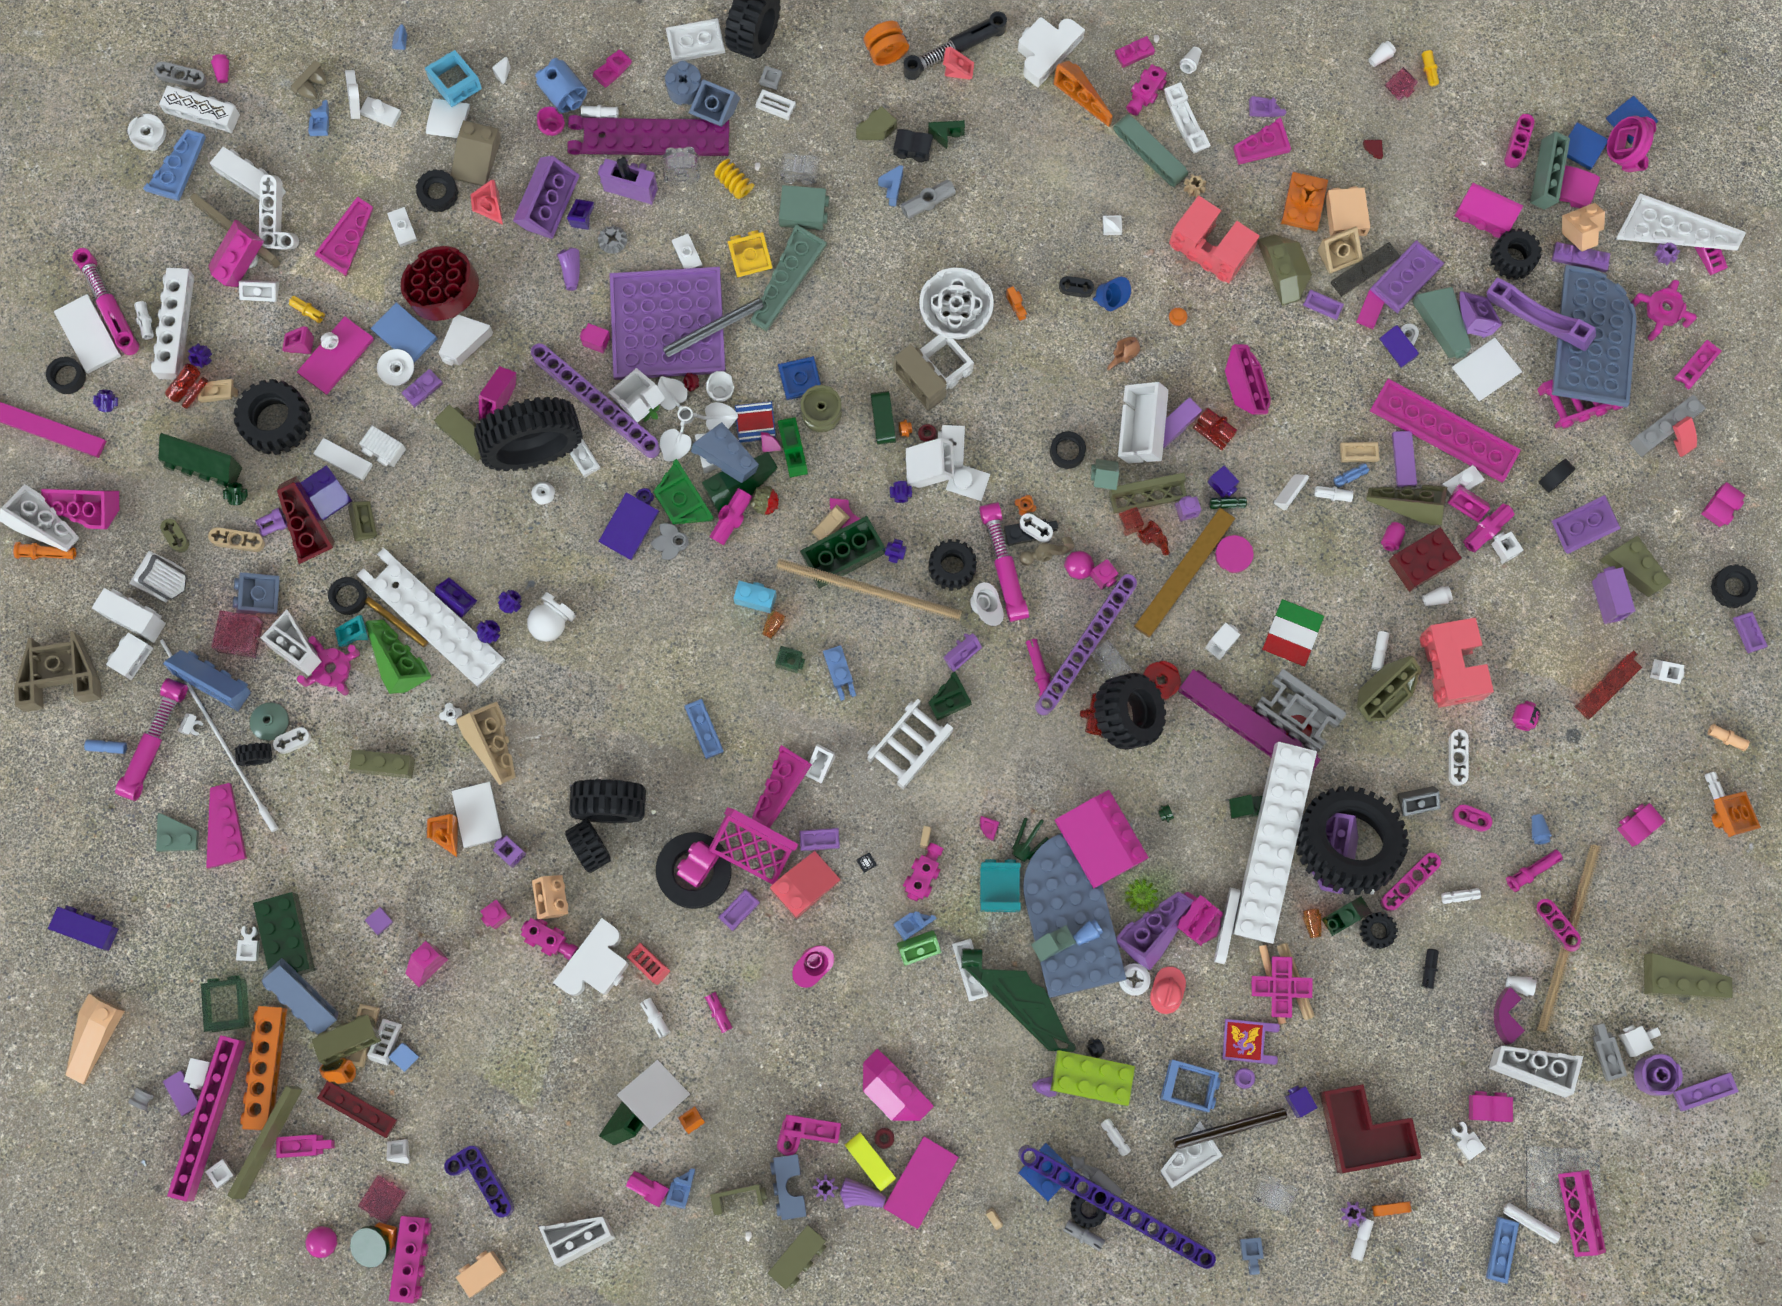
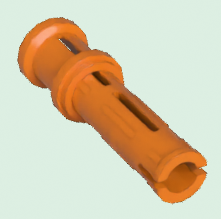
[13,542,77,560]

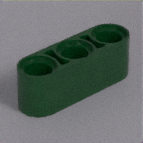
[870,391,896,445]

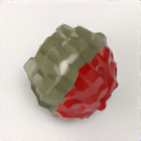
[750,486,779,515]

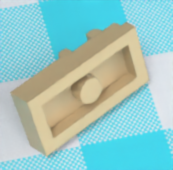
[198,379,238,403]

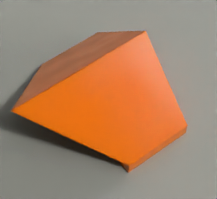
[427,814,458,857]

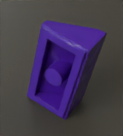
[1379,325,1419,368]
[434,577,477,618]

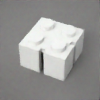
[608,368,665,423]

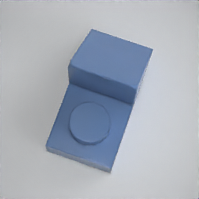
[878,165,903,207]

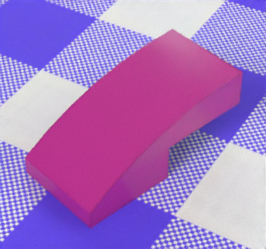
[593,49,632,88]

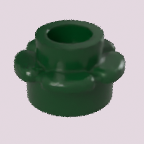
[1158,804,1174,823]

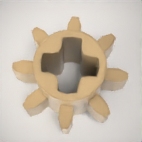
[1183,174,1206,197]

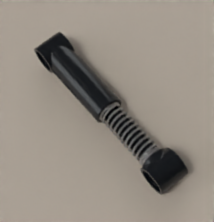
[903,11,1007,80]

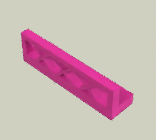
[1558,1169,1606,1257]

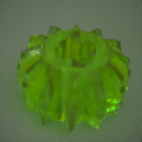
[1125,879,1158,913]

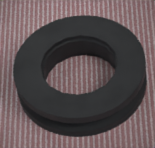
[656,832,732,909]

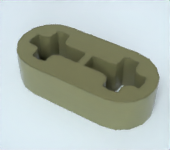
[160,519,189,553]

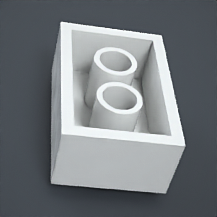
[92,588,166,643]

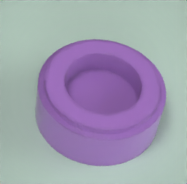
[1234,1068,1255,1089]

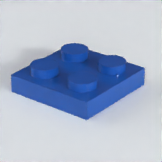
[1018,1143,1073,1202]

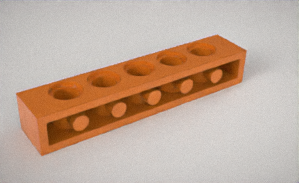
[240,1006,287,1130]

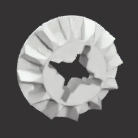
[1119,963,1151,996]

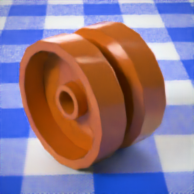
[864,20,909,66]

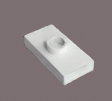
[387,207,417,247]
[672,234,703,269]

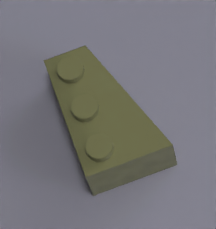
[1599,535,1671,597]

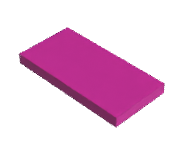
[297,316,374,395]
[883,1137,959,1229]

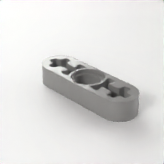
[154,62,207,89]

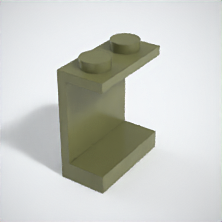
[710,1184,768,1216]

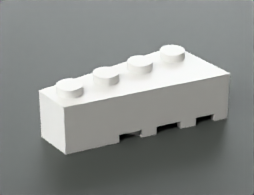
[1489,1046,1583,1098]

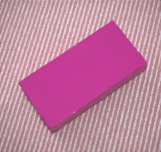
[1356,289,1384,329]

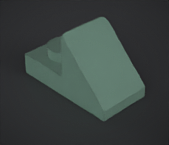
[1031,925,1076,962]

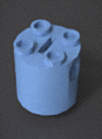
[535,58,587,113]

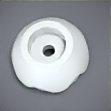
[531,481,555,505]

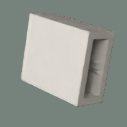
[906,438,954,488]

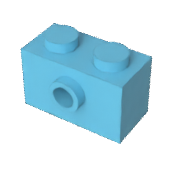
[733,581,777,614]

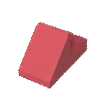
[943,46,974,80]

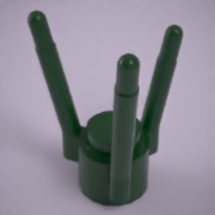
[1011,818,1049,862]

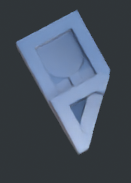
[308,100,329,136]
[893,911,937,941]
[665,1168,695,1209]

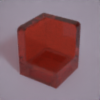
[1119,507,1144,536]

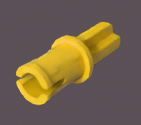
[1421,50,1439,87]
[289,296,325,323]

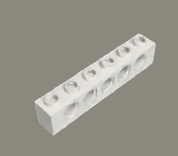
[151,268,194,380]

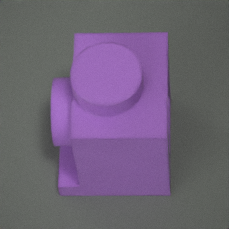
[1175,496,1201,522]
[493,836,526,868]

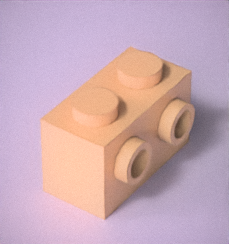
[532,875,568,919]
[456,1250,507,1298]

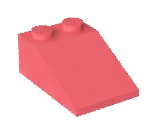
[770,851,841,919]

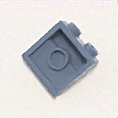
[232,572,280,615]

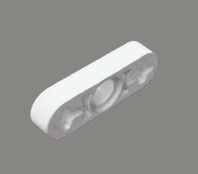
[1448,729,1469,786]

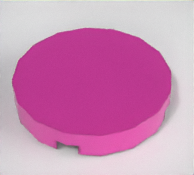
[1215,535,1254,573]

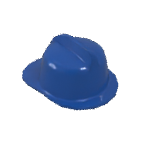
[1093,276,1131,311]

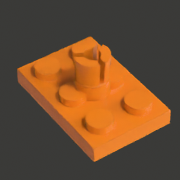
[1281,172,1328,232]
[1712,791,1761,837]

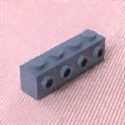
[261,958,339,1035]

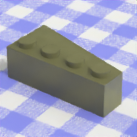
[1644,953,1733,1000]

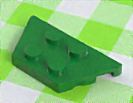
[653,459,714,525]

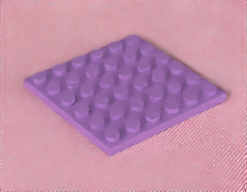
[610,267,726,380]

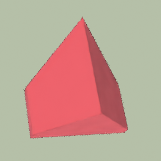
[470,180,503,225]

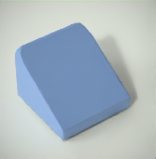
[392,24,408,50]
[388,1043,419,1072]

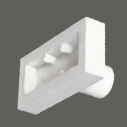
[360,97,401,128]
[1441,465,1485,497]

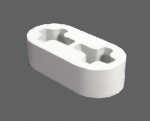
[1020,514,1053,542]
[273,727,311,754]

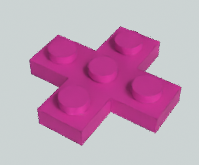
[1251,956,1313,1018]

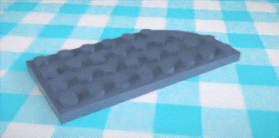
[1551,265,1636,407]
[1023,833,1127,998]

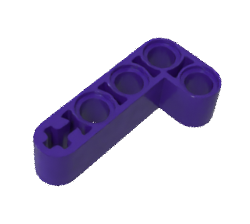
[444,1146,514,1218]

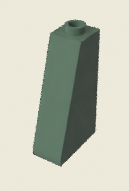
[1413,287,1471,359]

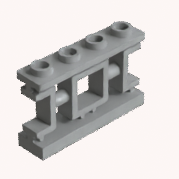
[1254,669,1347,753]

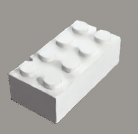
[1118,382,1169,464]

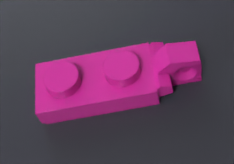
[276,1135,335,1158]

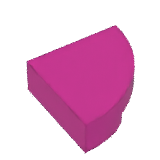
[761,432,781,452]
[980,816,999,841]

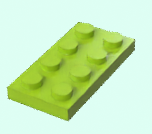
[1050,1050,1135,1106]

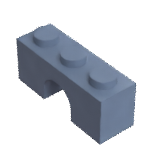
[770,1154,807,1220]

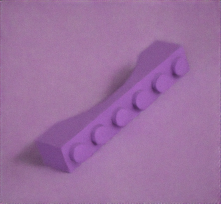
[1487,277,1596,351]

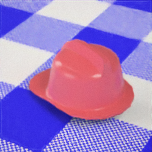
[1150,966,1186,1014]

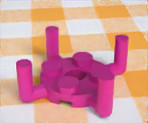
[1631,279,1697,341]
[297,636,360,696]

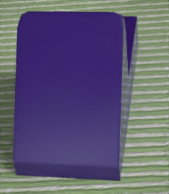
[567,199,594,230]

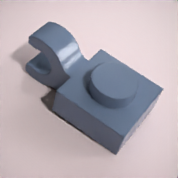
[1240,1238,1264,1275]

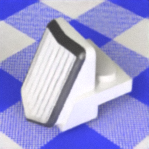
[129,551,186,602]

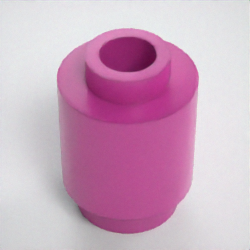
[1381,522,1406,551]

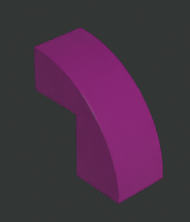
[1494,987,1525,1045]

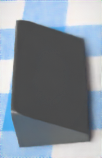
[1397,786,1441,816]

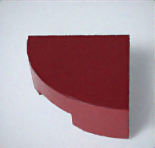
[1363,140,1383,159]

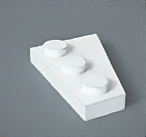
[1160,1121,1223,1189]

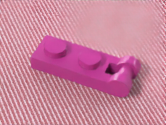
[1674,340,1722,390]
[782,1114,841,1144]

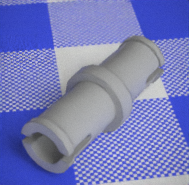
[1063,1220,1105,1252]

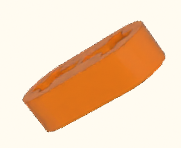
[1372,1201,1412,1217]

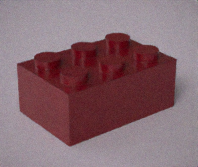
[1388,527,1462,592]

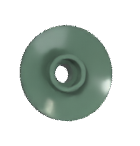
[250,702,289,741]

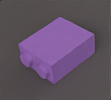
[1592,566,1636,624]

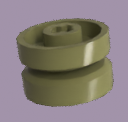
[800,385,842,432]

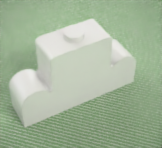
[1018,17,1085,87]
[553,918,629,996]

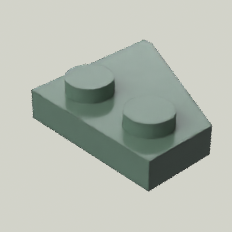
[156,813,199,852]

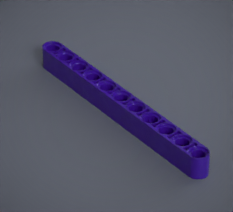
[1018,1145,1216,1269]

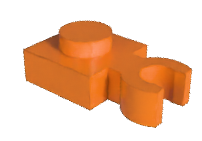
[1006,286,1027,321]

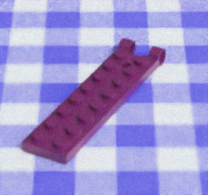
[567,115,730,156]

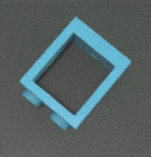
[425,50,482,107]

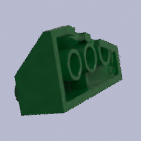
[702,452,778,514]

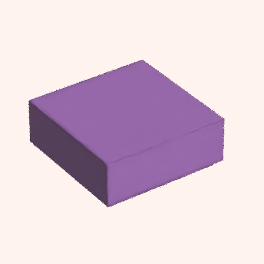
[365,907,394,935]

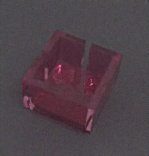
[211,610,264,658]

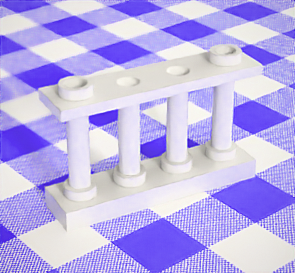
[867,699,953,790]

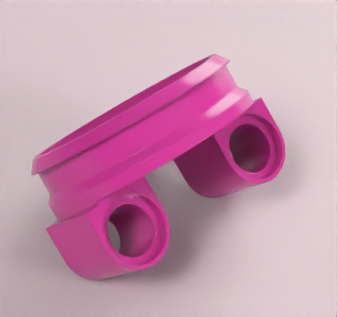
[1607,116,1656,173]

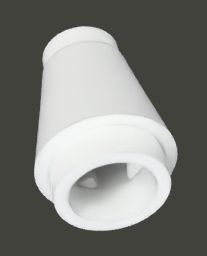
[1368,41,1396,67]
[1180,47,1202,74]
[1422,585,1453,606]
[1505,976,1537,996]

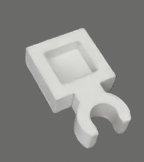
[236,926,260,961]
[1450,1122,1486,1160]

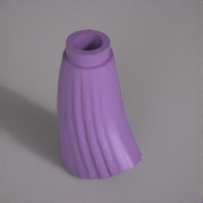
[557,247,580,291]
[840,1178,886,1209]

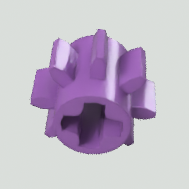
[1654,243,1680,265]
[813,1175,838,1201]
[1341,1202,1366,1227]

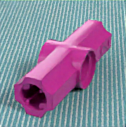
[709,488,752,545]
[1463,503,1515,553]

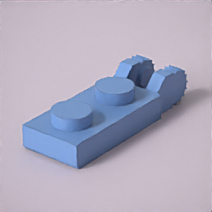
[823,645,856,701]

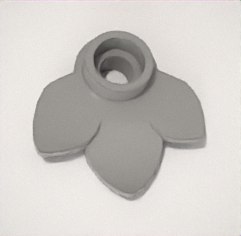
[651,523,689,560]

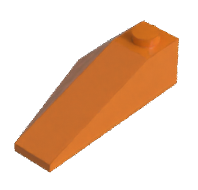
[1054,60,1113,127]

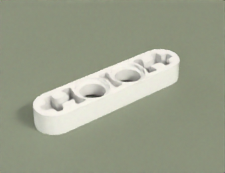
[1214,887,1240,964]

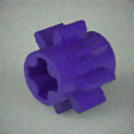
[188,343,212,368]
[93,389,118,412]
[890,481,912,503]
[885,538,907,563]
[498,590,522,614]
[476,620,501,644]

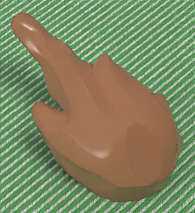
[1107,337,1140,371]

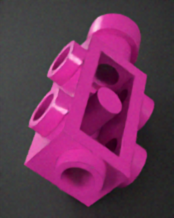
[1126,64,1167,116]
[903,842,944,902]
[521,918,579,960]

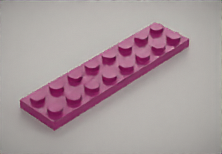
[1370,378,1521,483]

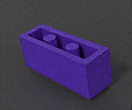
[48,905,119,951]

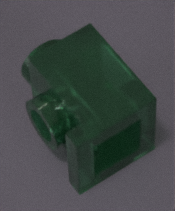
[775,646,806,674]

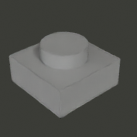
[759,66,783,90]

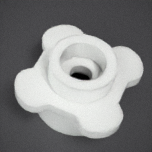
[439,703,462,726]

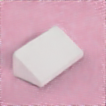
[239,280,279,302]
[1274,474,1309,511]

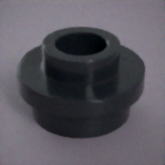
[1087,1038,1105,1058]

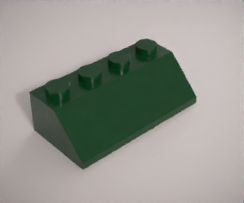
[158,433,242,488]
[800,516,885,589]

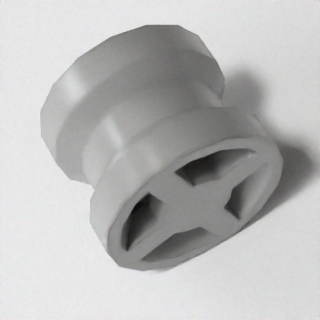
[128,1087,154,1111]

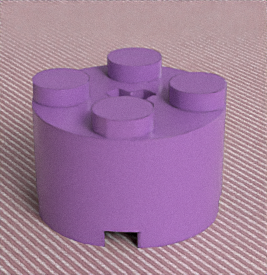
[1634,1054,1683,1096]

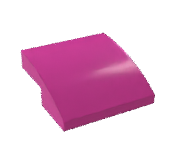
[1559,165,1600,208]

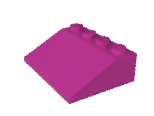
[1054,790,1149,888]

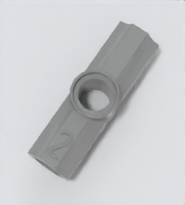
[901,179,956,219]

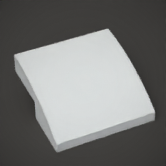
[426,99,470,138]

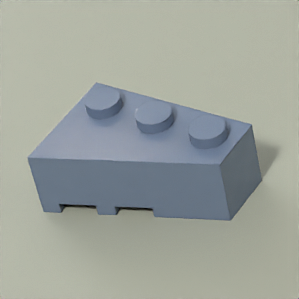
[691,422,759,483]

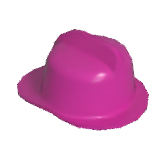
[792,945,834,988]

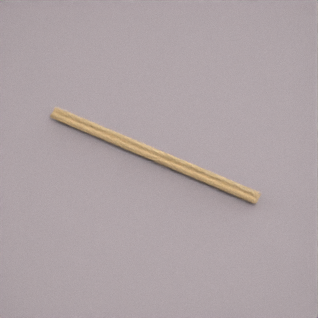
[776,558,962,621]
[1536,844,1601,1033]

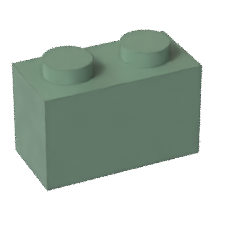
[1090,459,1119,490]

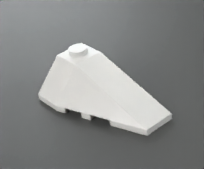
[0,484,79,552]

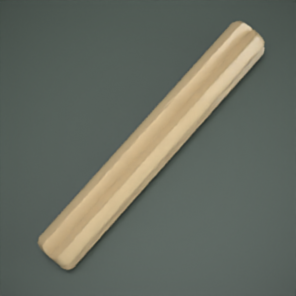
[1277,943,1315,1020]

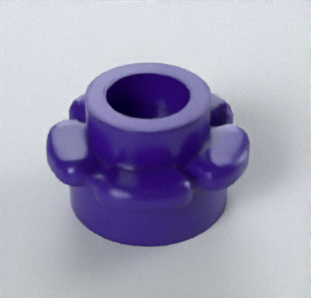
[636,488,654,505]

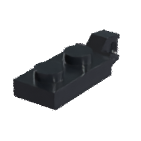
[1004,519,1058,546]

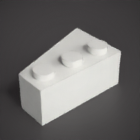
[261,609,322,676]
[539,1216,615,1267]

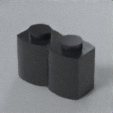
[893,129,933,162]

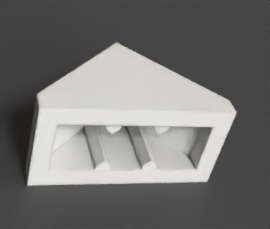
[805,744,835,783]

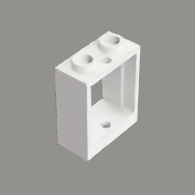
[920,330,974,390]

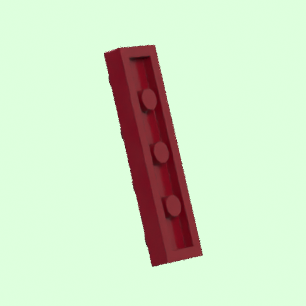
[317,1081,398,1138]

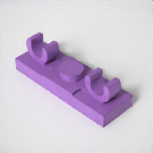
[1552,242,1611,273]

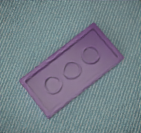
[1370,240,1444,314]

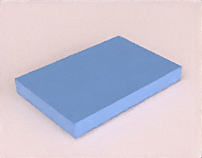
[371,303,437,363]

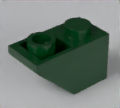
[1322,896,1372,936]
[599,1102,644,1145]

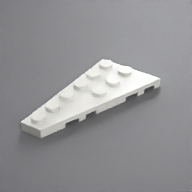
[1617,193,1746,251]

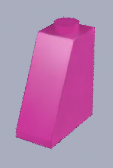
[479,366,516,421]
[405,941,448,988]

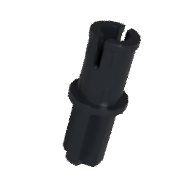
[1421,949,1439,989]

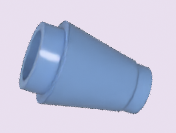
[1531,814,1552,844]
[1073,919,1104,946]

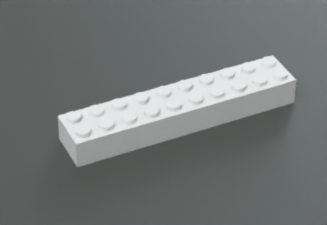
[1232,742,1317,944]

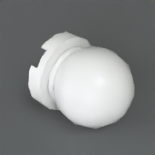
[527,592,576,642]

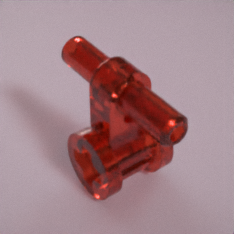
[1137,520,1170,556]

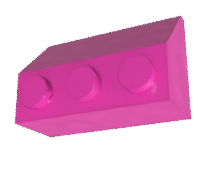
[1454,183,1523,238]
[208,220,264,287]

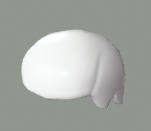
[706,371,734,402]

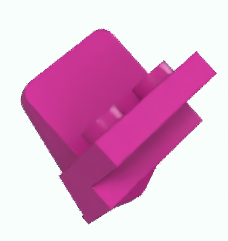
[1177,892,1224,946]

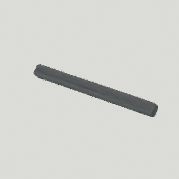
[663,298,763,357]

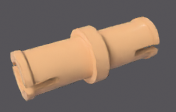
[1707,724,1750,752]

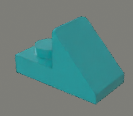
[335,615,369,647]

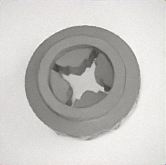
[598,225,627,254]

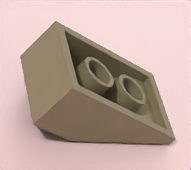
[450,120,502,186]

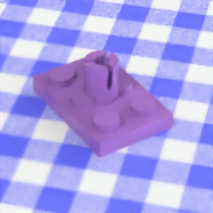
[1552,495,1621,554]

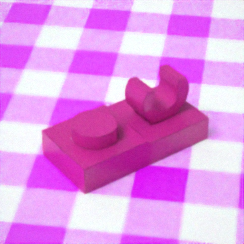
[1115,36,1155,68]

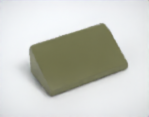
[348,501,377,541]

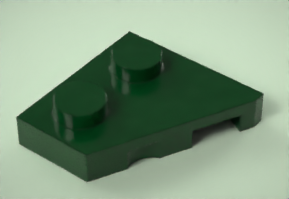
[928,672,972,721]

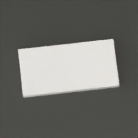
[54,294,121,374]

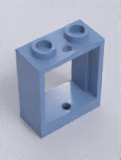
[1160,1060,1221,1113]

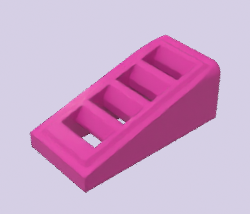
[1694,247,1728,276]

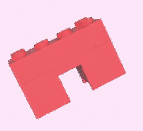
[1169,195,1260,284]
[1420,618,1494,708]

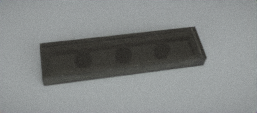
[1331,242,1401,297]

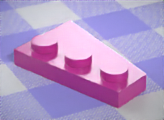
[1233,117,1291,165]

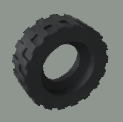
[416,169,458,212]
[1711,564,1758,608]

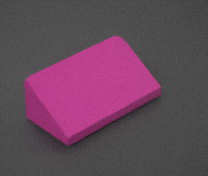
[1447,484,1490,523]

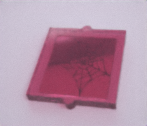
[358,1175,406,1224]

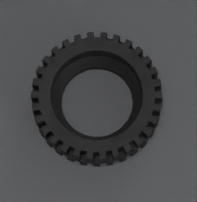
[474,397,583,471]
[1296,786,1409,895]

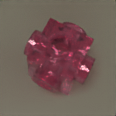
[1384,67,1418,101]

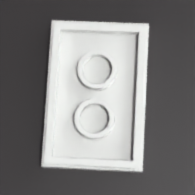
[666,18,725,63]
[452,782,503,848]

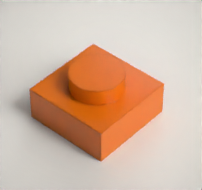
[678,1106,705,1134]
[375,1222,398,1249]

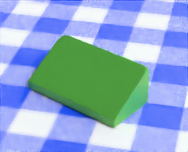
[897,930,942,966]

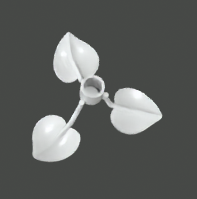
[657,376,738,461]

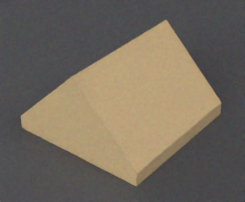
[1317,226,1363,274]

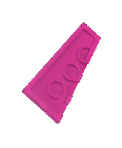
[315,196,373,276]
[752,745,812,828]
[206,783,247,869]

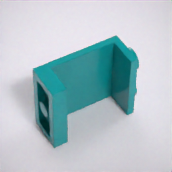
[980,859,1021,912]

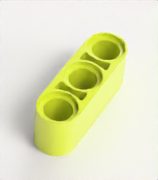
[844,1132,896,1191]

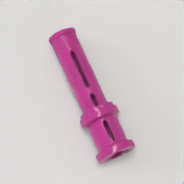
[1025,639,1056,697]
[1506,849,1563,892]

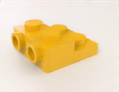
[727,230,773,278]

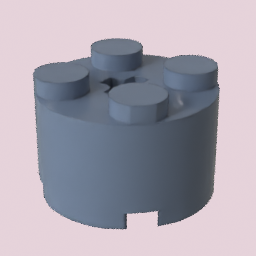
[665,61,702,105]

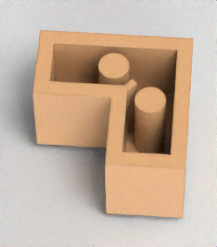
[1562,203,1605,251]

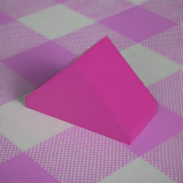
[282,326,314,354]

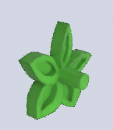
[644,405,660,422]

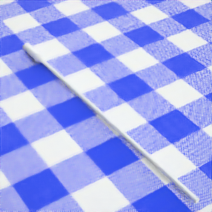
[160,639,279,832]

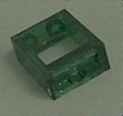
[201,975,250,1033]

